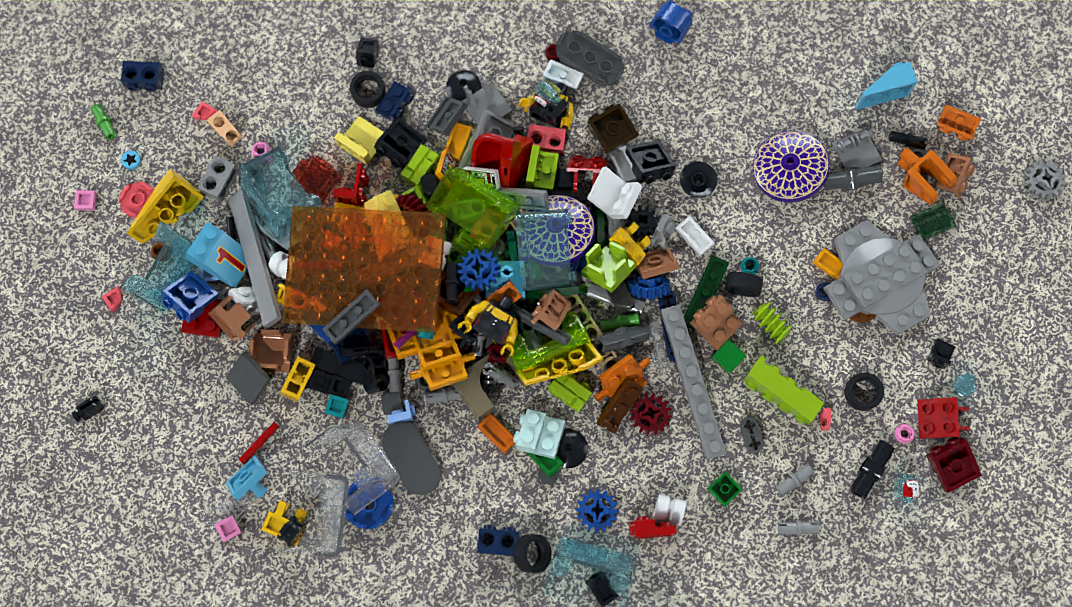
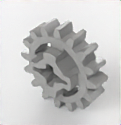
[1023,160,1067,201]

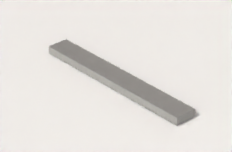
[229,189,282,328]

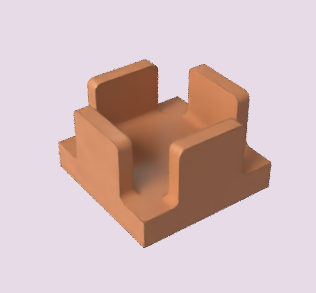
[208,296,255,342]
[249,329,294,372]

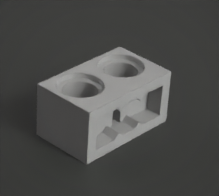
[198,156,239,202]

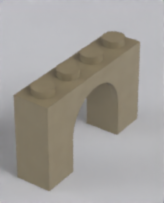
[452,338,533,421]

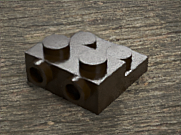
[587,103,639,154]

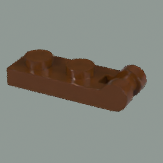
[597,378,643,433]

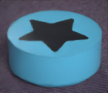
[121,150,141,170]

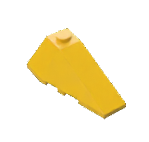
[127,169,205,244]
[516,334,603,386]

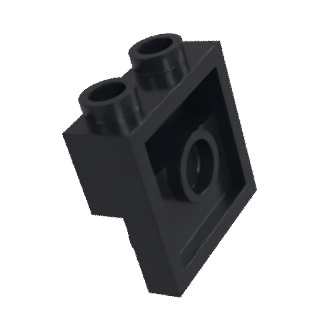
[374,117,428,170]
[625,140,676,184]

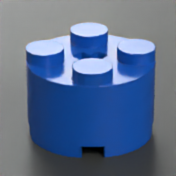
[650,0,693,44]

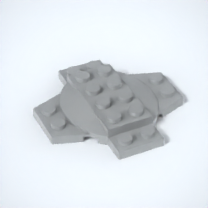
[824,220,941,335]

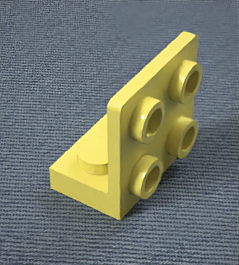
[334,116,384,165]

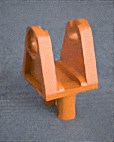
[897,147,958,205]

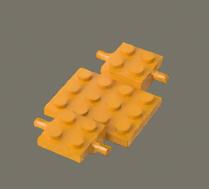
[383,263,475,391]

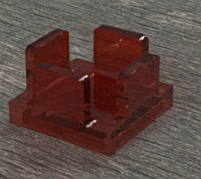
[290,155,342,206]

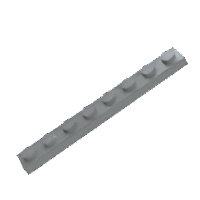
[660,304,726,460]

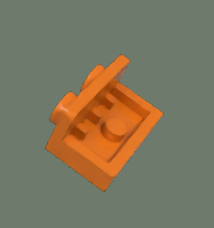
[936,104,981,142]

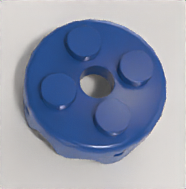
[343,479,394,529]

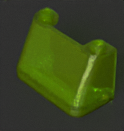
[425,167,521,249]

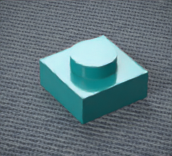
[324,394,350,419]

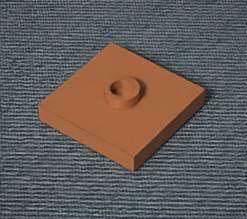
[636,246,680,279]

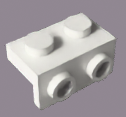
[228,287,260,316]

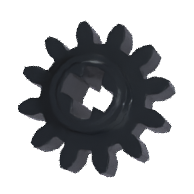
[626,205,659,239]

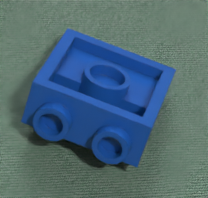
[162,270,219,323]

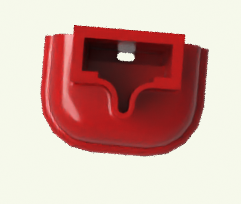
[471,133,534,188]

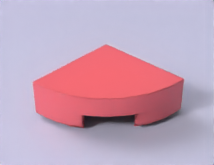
[192,101,217,120]
[102,286,122,313]
[820,408,831,431]

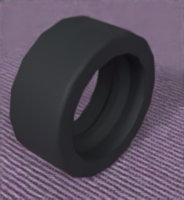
[350,71,386,108]
[724,272,763,297]
[844,372,884,411]
[513,534,552,573]

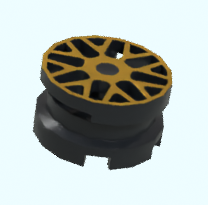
[277,515,307,548]

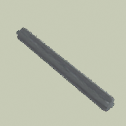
[476,288,571,345]

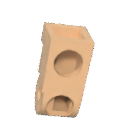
[207,110,242,147]

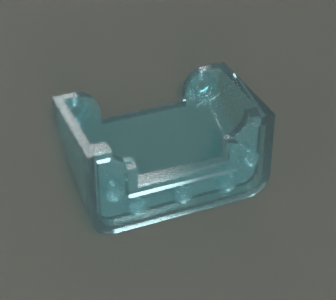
[238,147,322,239]
[515,209,577,291]
[121,222,197,313]

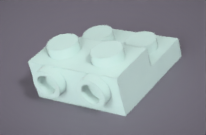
[514,409,566,459]

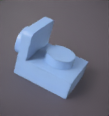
[387,399,416,425]

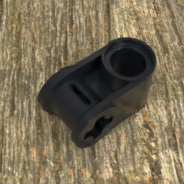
[362,356,389,394]

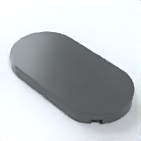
[556,30,624,86]
[382,422,441,495]

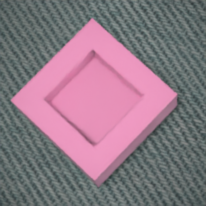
[74,190,97,211]
[214,514,242,542]

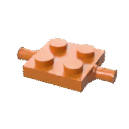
[594,354,651,402]

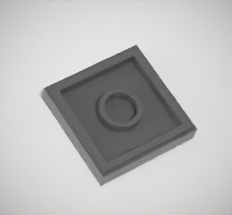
[226,351,271,405]

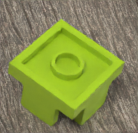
[581,241,636,293]

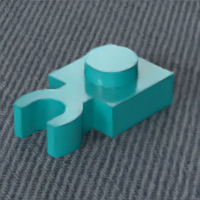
[506,230,520,261]

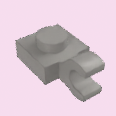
[652,213,676,250]

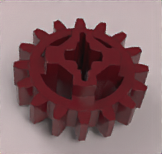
[629,393,672,436]

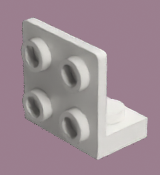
[587,167,643,219]

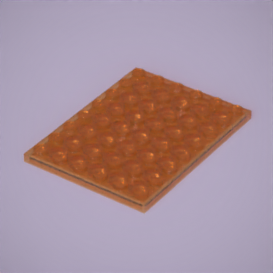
[282,206,446,333]

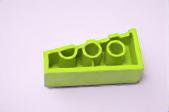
[743,355,824,425]

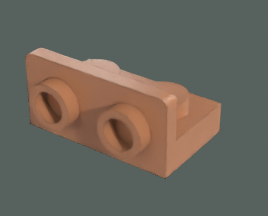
[935,153,975,198]
[531,289,572,331]

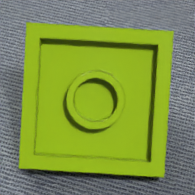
[526,145,559,192]

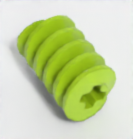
[750,302,792,345]

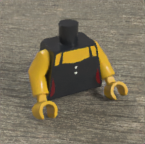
[518,82,575,130]
[457,294,518,358]

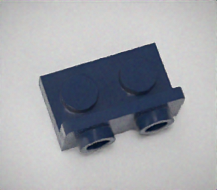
[375,81,414,122]

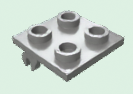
[462,75,512,125]

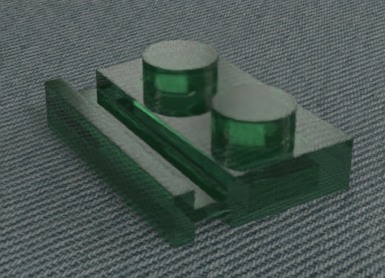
[909,202,957,241]

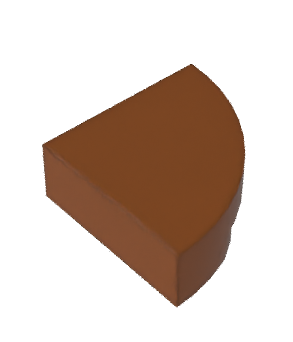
[849,312,876,323]

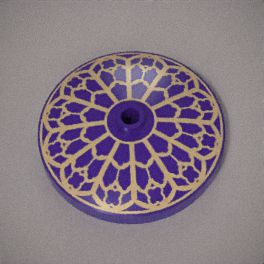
[753,131,829,203]
[518,195,595,266]

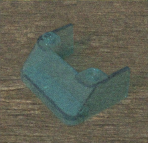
[543,537,634,607]

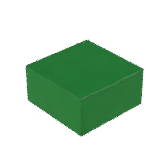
[711,339,747,375]
[707,471,743,507]

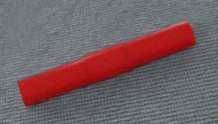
[238,422,279,464]

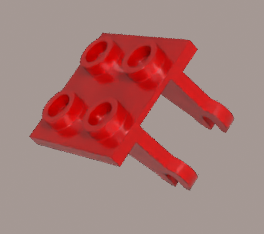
[567,155,607,193]
[917,397,970,439]

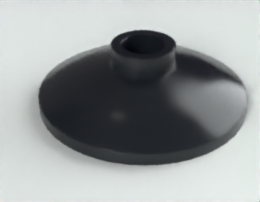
[446,70,482,101]
[680,162,718,198]
[557,429,588,468]

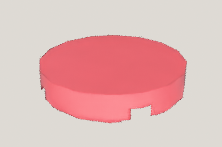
[119,182,154,219]

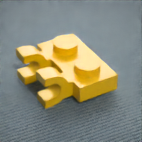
[609,222,651,266]
[261,501,308,546]

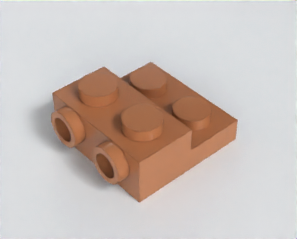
[690,295,743,350]

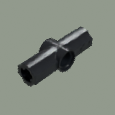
[849,440,895,499]

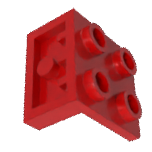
[333,163,369,207]

